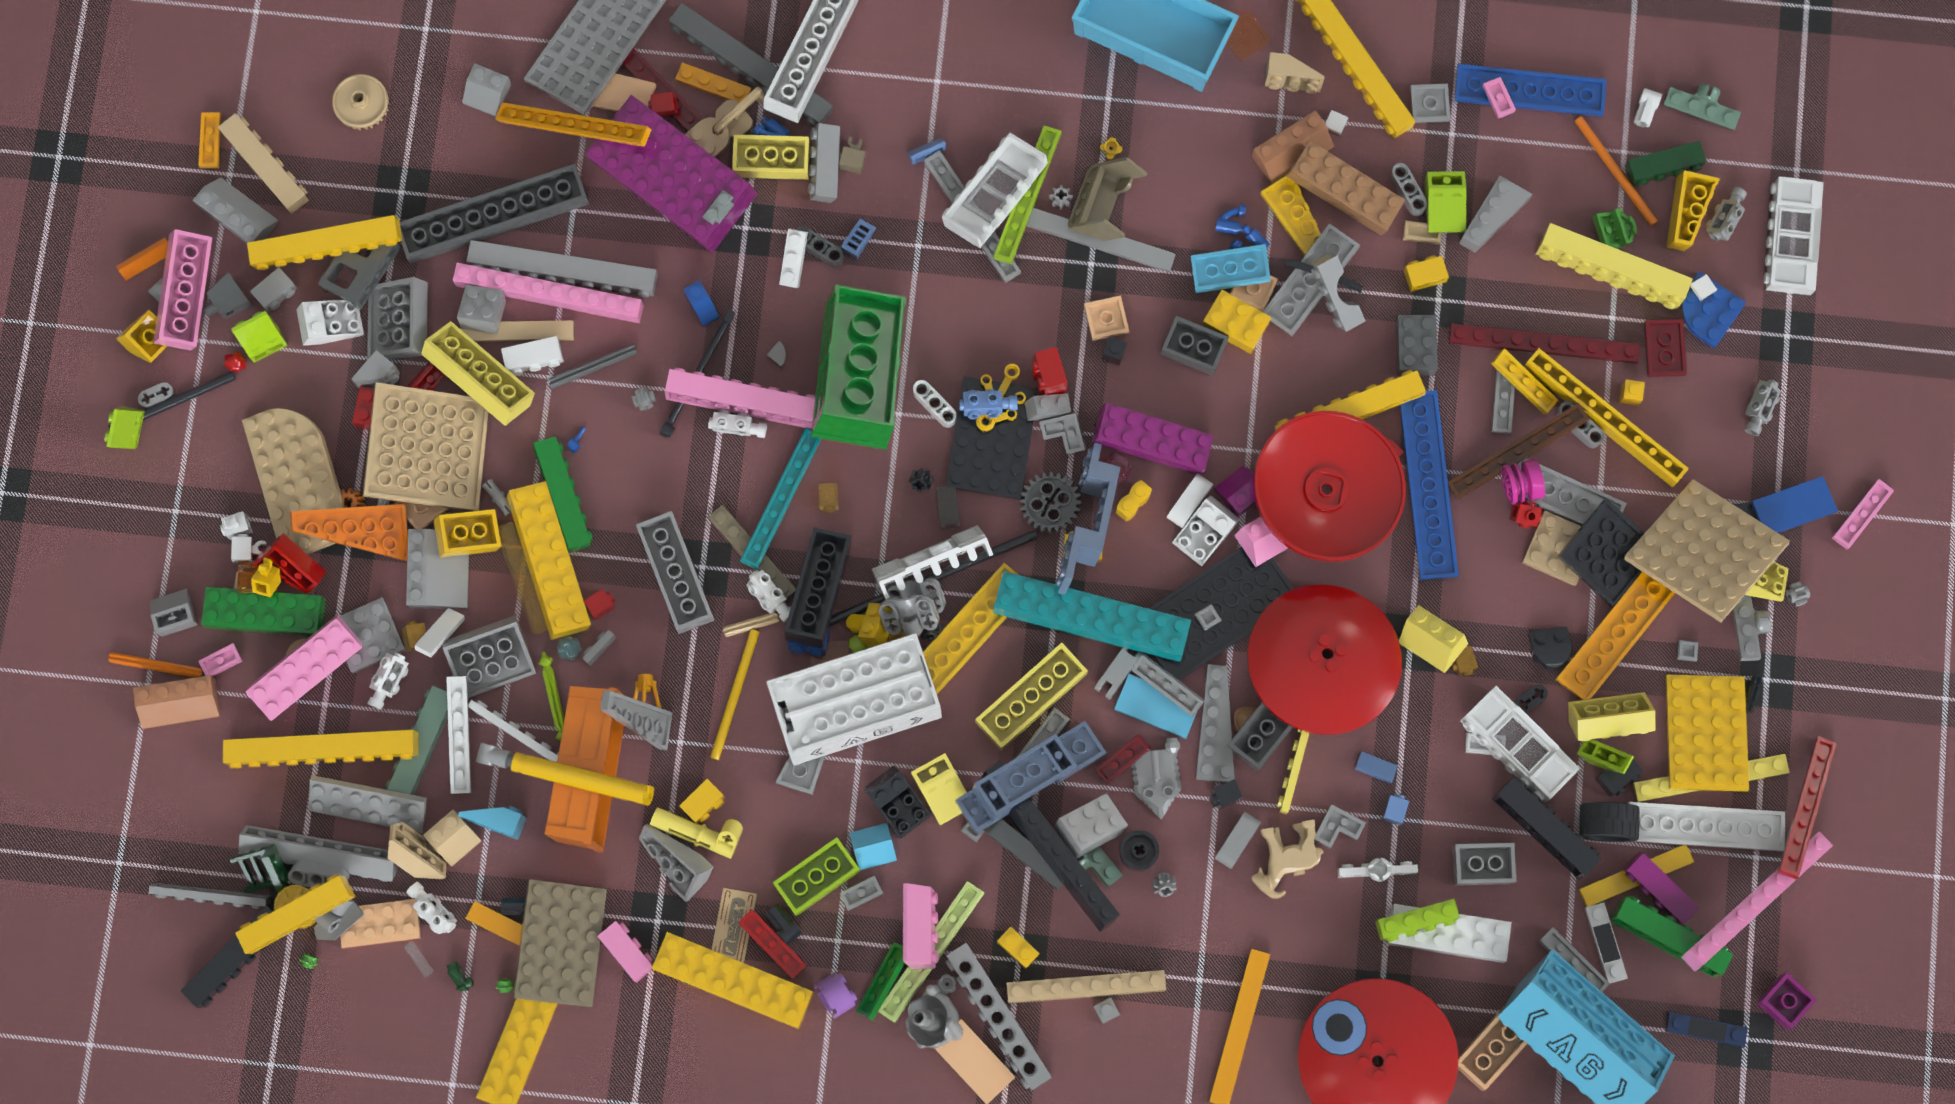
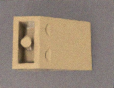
[1265,52,1324,94]

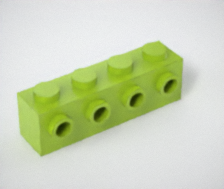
[1375,899,1460,942]

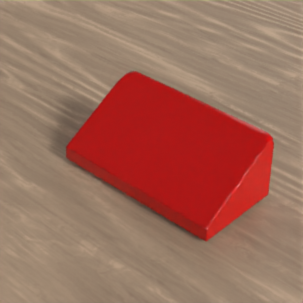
[408,361,446,391]

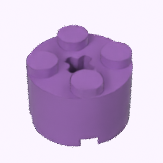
[814,972,857,1019]

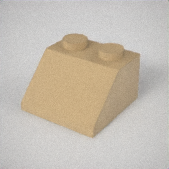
[423,810,482,867]

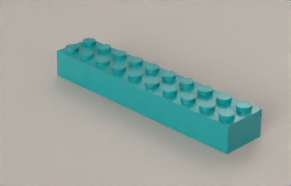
[993,571,1191,662]

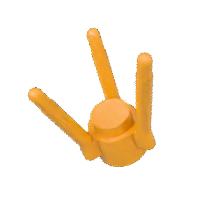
[633,674,662,709]

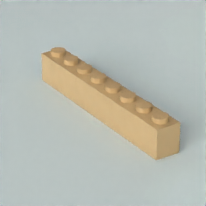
[1006,970,1166,1004]

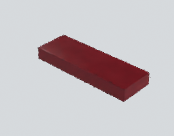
[1095,733,1152,785]

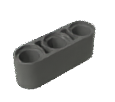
[796,226,843,268]

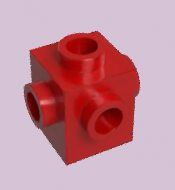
[1509,500,1542,529]

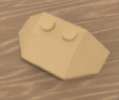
[388,822,447,879]

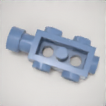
[959,389,1017,419]

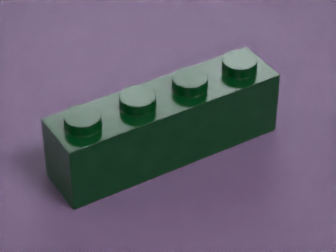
[1624,141,1707,187]

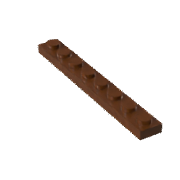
[1448,403,1589,500]

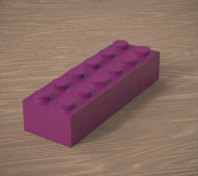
[1091,403,1214,475]

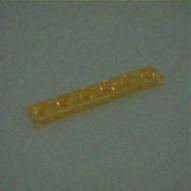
[498,522,548,635]

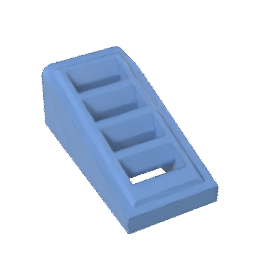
[841,219,876,259]

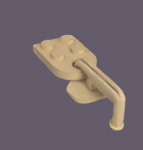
[685,87,765,158]

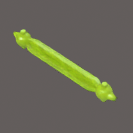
[538,652,565,741]

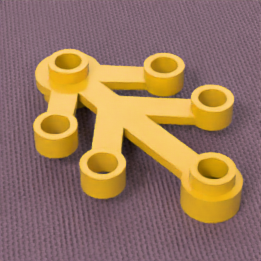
[976,364,1026,431]

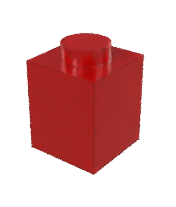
[648,92,678,117]
[584,589,615,620]

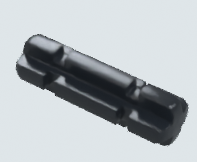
[1745,675,1763,713]

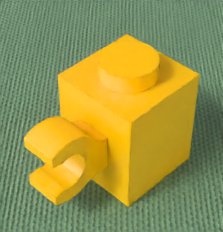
[251,558,281,597]

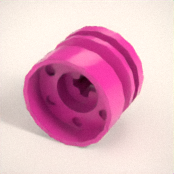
[1501,459,1545,505]

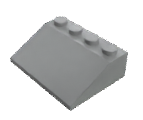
[367,277,428,359]
[406,529,469,609]
[442,615,536,698]

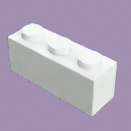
[501,336,564,376]

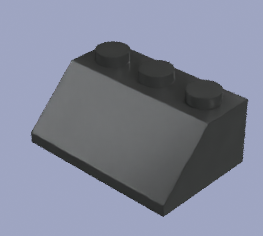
[1228,702,1293,773]

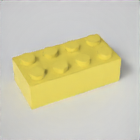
[732,135,810,180]
[1568,692,1655,741]

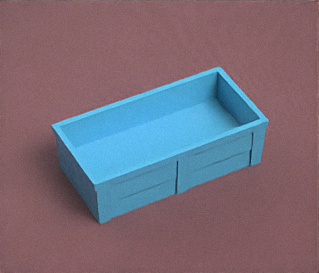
[1072,0,1239,92]

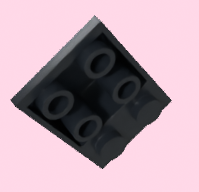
[863,766,932,839]

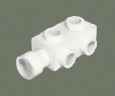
[708,410,767,438]
[746,570,791,622]
[367,652,409,710]
[407,882,457,934]

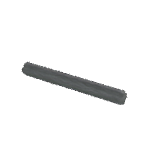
[548,344,637,389]

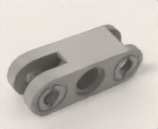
[1094,647,1143,700]

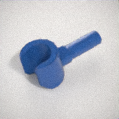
[568,426,586,453]

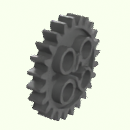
[1020,471,1082,534]

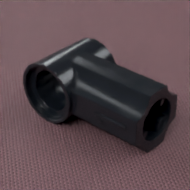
[766,903,803,945]

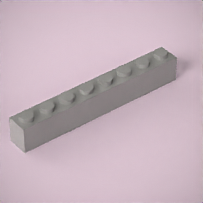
[239,825,398,881]

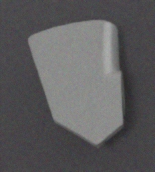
[314,899,364,940]

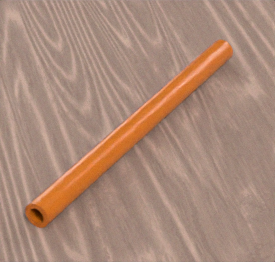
[1574,116,1658,226]

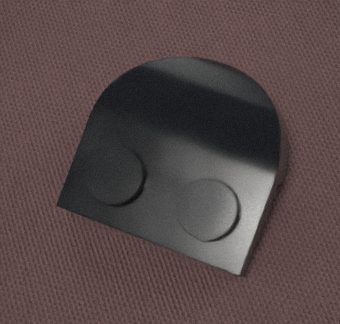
[1528,627,1572,670]

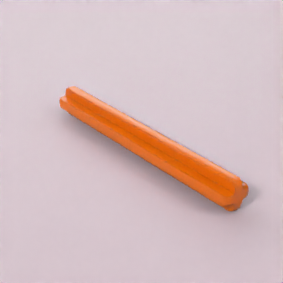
[108,652,204,678]

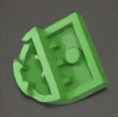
[1592,209,1637,249]

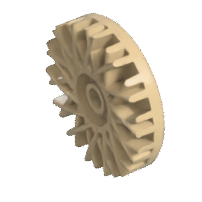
[332,74,390,131]

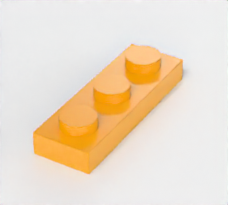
[198,112,222,168]

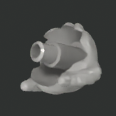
[905,985,963,1049]

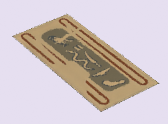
[712,888,757,963]

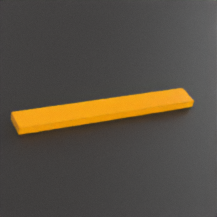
[1209,949,1270,1104]

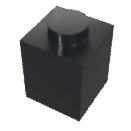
[1102,336,1127,366]

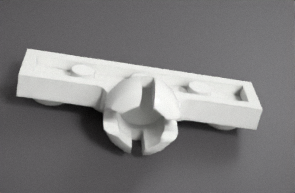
[1337,858,1418,882]

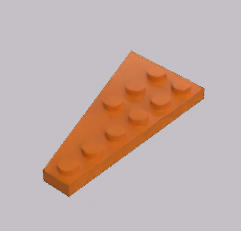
[289,504,408,561]

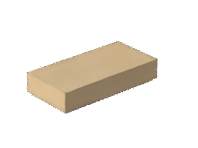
[1403,220,1442,245]

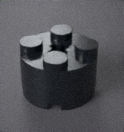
[1119,831,1159,872]

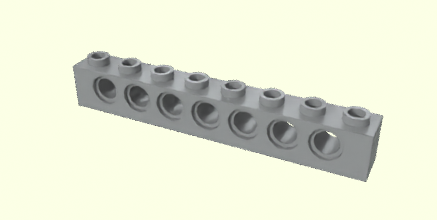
[945,943,1052,1091]

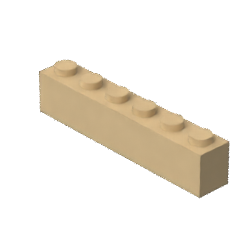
[218,113,309,214]

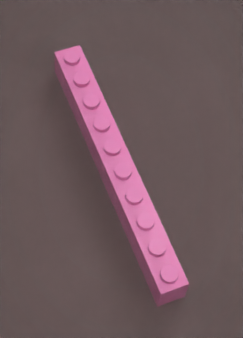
[453,263,644,324]
[1681,831,1833,972]

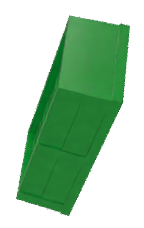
[811,284,906,450]

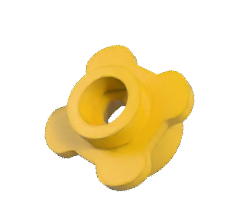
[1100,138,1122,159]

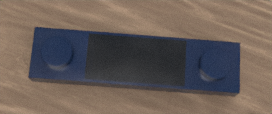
[1665,1012,1748,1047]

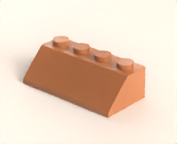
[1252,110,1334,185]
[133,676,220,729]

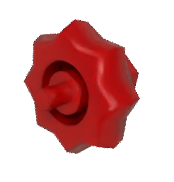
[224,352,247,373]

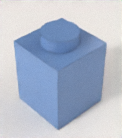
[1382,794,1409,825]

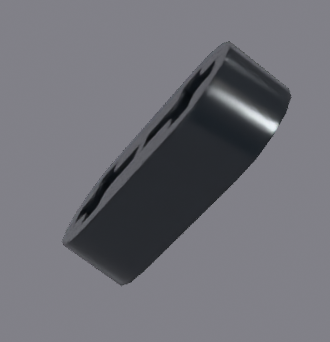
[1514,685,1548,713]

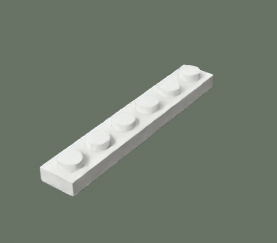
[446,676,471,794]
[468,700,559,762]

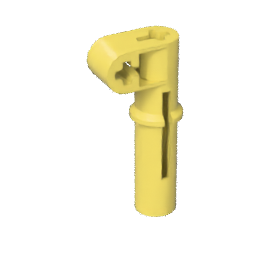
[650,807,743,859]

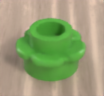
[299,953,318,969]
[495,978,515,993]

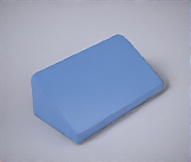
[907,138,946,165]
[1355,751,1398,784]

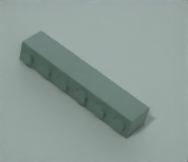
[385,686,448,795]

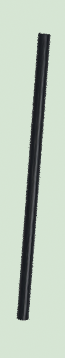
[829,530,1038,627]

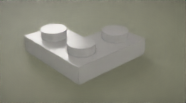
[1039,412,1086,454]
[1314,804,1366,848]

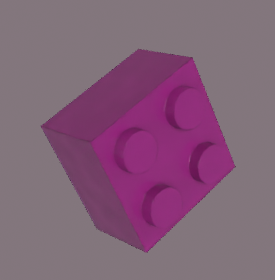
[1756,973,1817,1030]

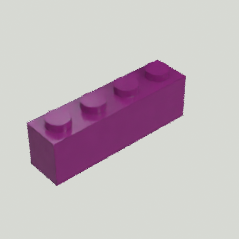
[1623,852,1700,925]

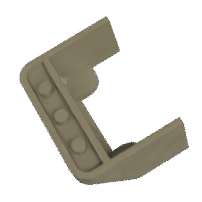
[1068,157,1147,241]

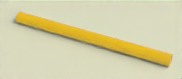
[710,629,760,761]

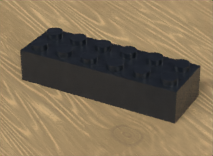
[784,527,851,649]
[1492,777,1601,880]

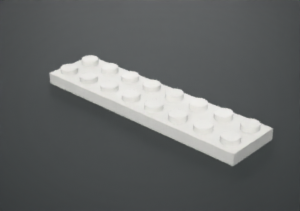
[1628,802,1785,851]

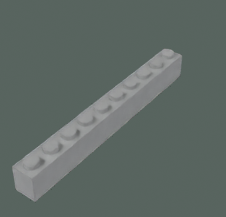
[466,240,658,298]

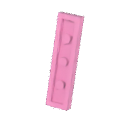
[1832,479,1894,550]

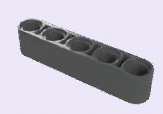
[984,819,1063,890]

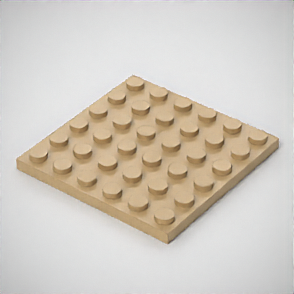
[363,382,488,511]
[1624,479,1790,622]

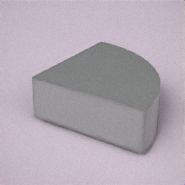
[767,341,786,368]

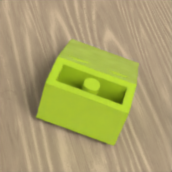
[1424,171,1466,233]
[231,311,288,363]
[104,406,145,449]

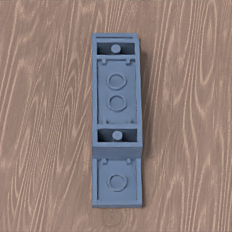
[1056,442,1120,595]
[955,721,1106,834]

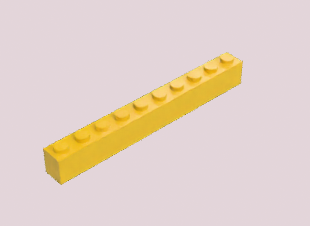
[1295,0,1415,139]
[1524,348,1689,487]
[223,730,419,768]

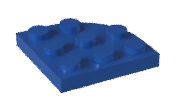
[1681,271,1747,349]

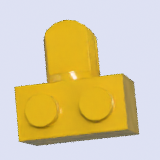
[846,603,893,648]

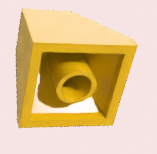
[116,310,167,363]

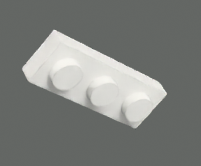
[779,229,808,288]

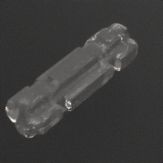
[404,942,434,977]

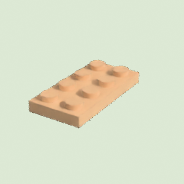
[341,899,421,948]

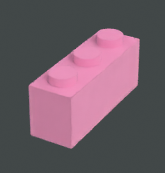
[598,921,654,983]

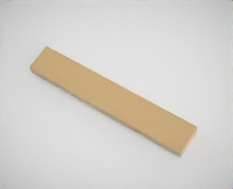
[460,320,574,342]

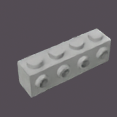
[808,123,840,203]

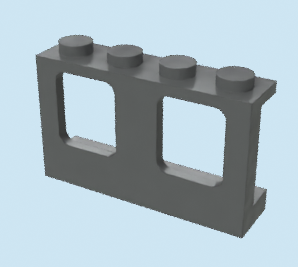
[318,243,401,310]

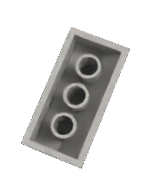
[193,178,280,243]

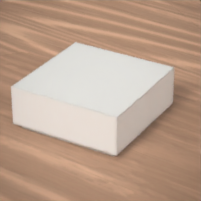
[1325,110,1349,135]
[1690,274,1717,301]

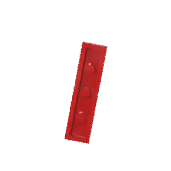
[738,909,807,979]

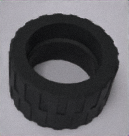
[1579,802,1640,842]

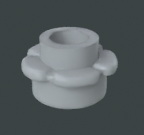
[937,974,957,994]

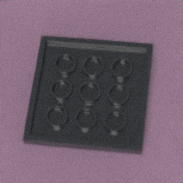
[1557,499,1644,607]

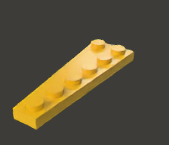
[1260,175,1321,256]

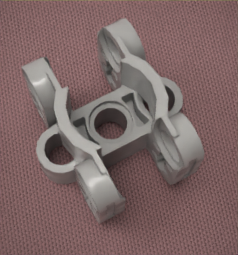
[879,578,946,636]

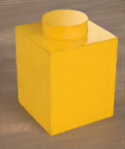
[1619,379,1645,406]

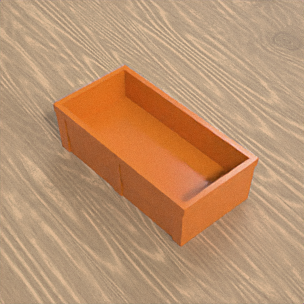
[545,686,624,853]

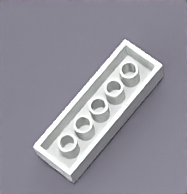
[1386,904,1512,963]

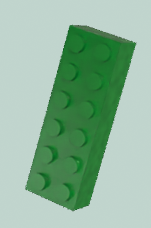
[201,587,326,637]
[1609,896,1733,978]

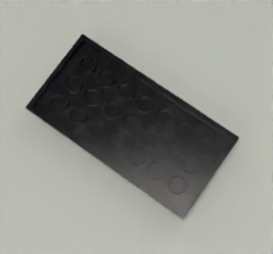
[1148,546,1294,681]

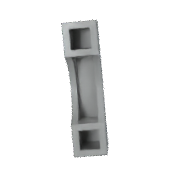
[1311,252,1365,332]

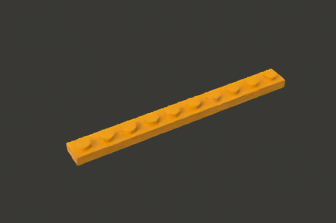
[495,102,651,147]

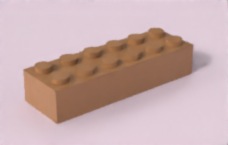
[1286,140,1405,236]

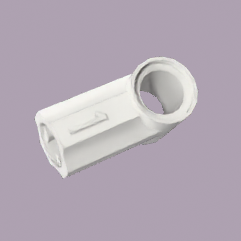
[1634,88,1662,128]

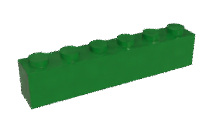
[533,436,593,553]

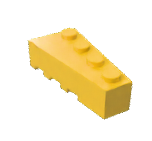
[1666,170,1720,251]

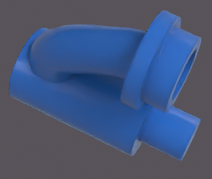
[752,116,790,136]
[1215,203,1246,235]
[1229,224,1270,249]

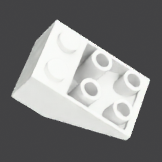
[297,300,364,345]
[1172,495,1240,567]

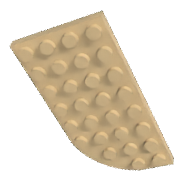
[242,409,345,554]

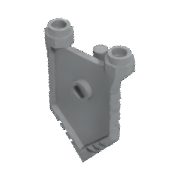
[1131,738,1181,819]

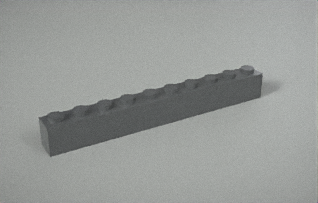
[669,3,833,127]

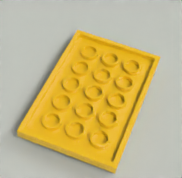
[1665,675,1749,792]

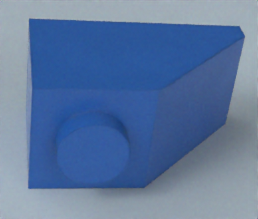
[683,280,720,327]

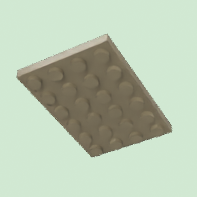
[513,879,607,1007]

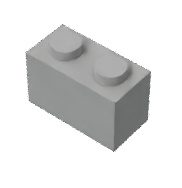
[250,267,297,313]
[1025,394,1071,421]

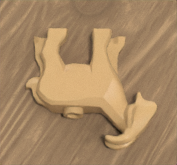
[1251,819,1324,899]

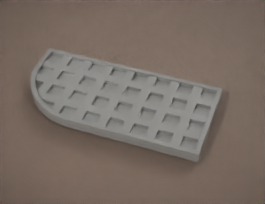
[524,0,666,116]

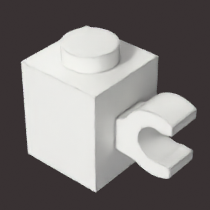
[220,511,253,540]
[231,534,266,563]

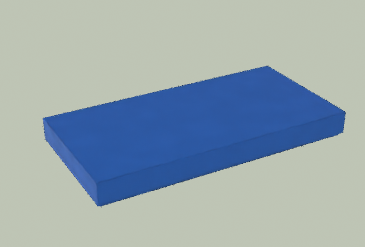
[1751,476,1838,533]

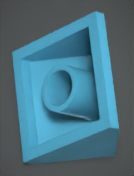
[849,823,897,871]

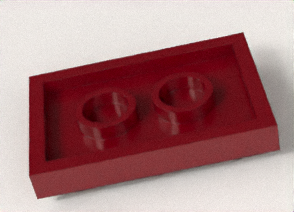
[1644,319,1687,377]

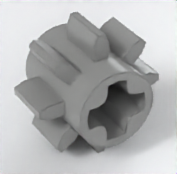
[1049,185,1073,210]
[632,387,656,410]
[1786,581,1810,606]
[1152,873,1177,897]

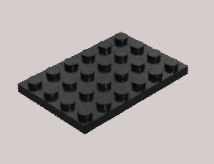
[945,376,1038,500]

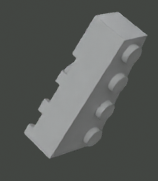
[1459,176,1532,253]

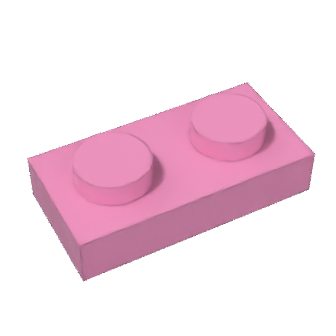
[1483,77,1516,119]
[198,643,243,677]

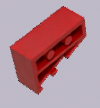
[252,533,326,594]

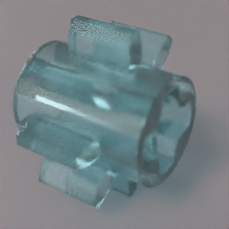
[556,636,582,661]

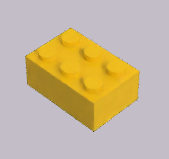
[1202,290,1271,354]
[434,509,501,557]

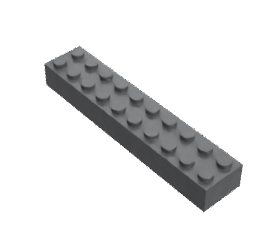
[400,164,589,264]

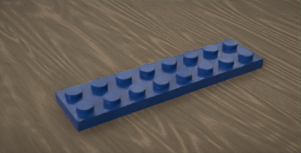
[1454,64,1607,117]

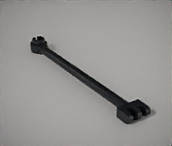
[659,310,735,438]

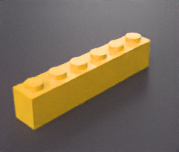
[235,874,355,954]

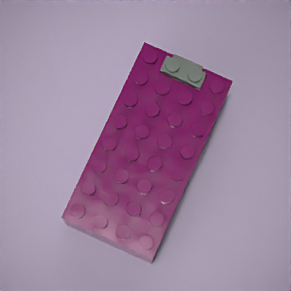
[585,95,758,253]

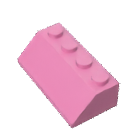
[903,883,938,970]

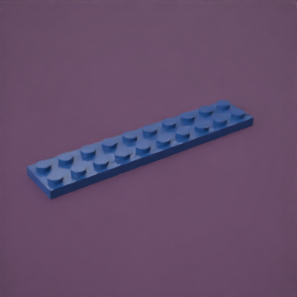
[1399,390,1459,581]

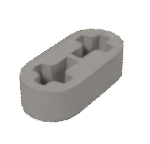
[138,382,175,409]

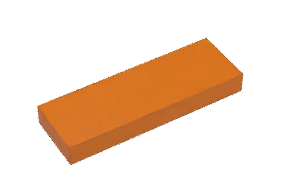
[116,237,168,281]

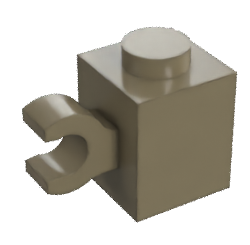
[839,137,866,175]

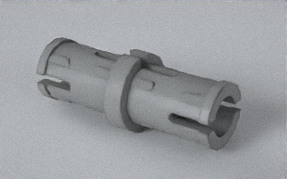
[482,479,511,516]

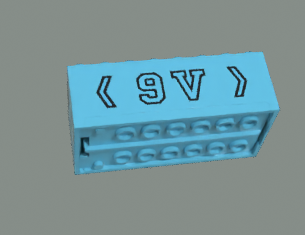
[1498,949,1675,1104]

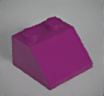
[1213,466,1256,517]

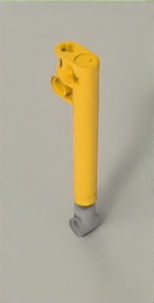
[476,743,654,806]

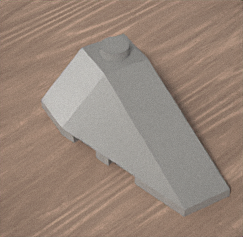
[639,824,714,902]

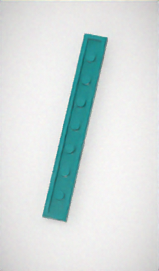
[740,428,822,570]

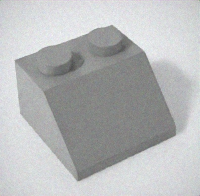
[462,63,512,117]
[352,350,400,389]

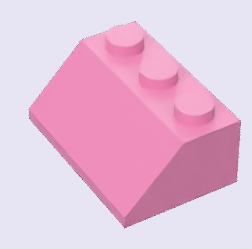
[1234,517,1288,567]

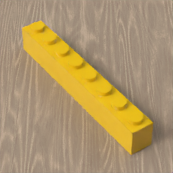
[247,215,402,270]
[1274,370,1426,431]

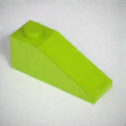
[1577,739,1634,774]

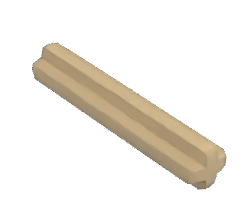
[723,612,779,637]

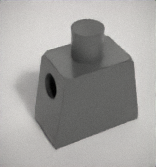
[203,273,252,319]

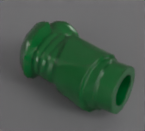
[446,961,474,992]

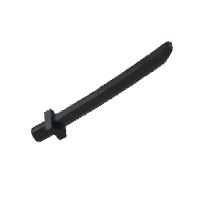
[1285,260,1364,293]

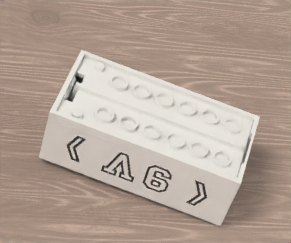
[766,633,942,765]

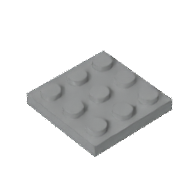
[340,597,405,674]

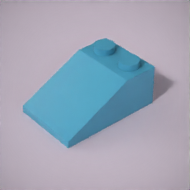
[458,806,527,840]

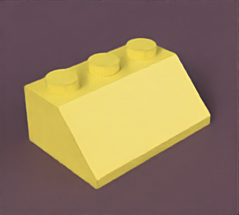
[1399,605,1468,673]

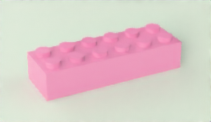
[153,229,212,351]
[245,614,363,721]

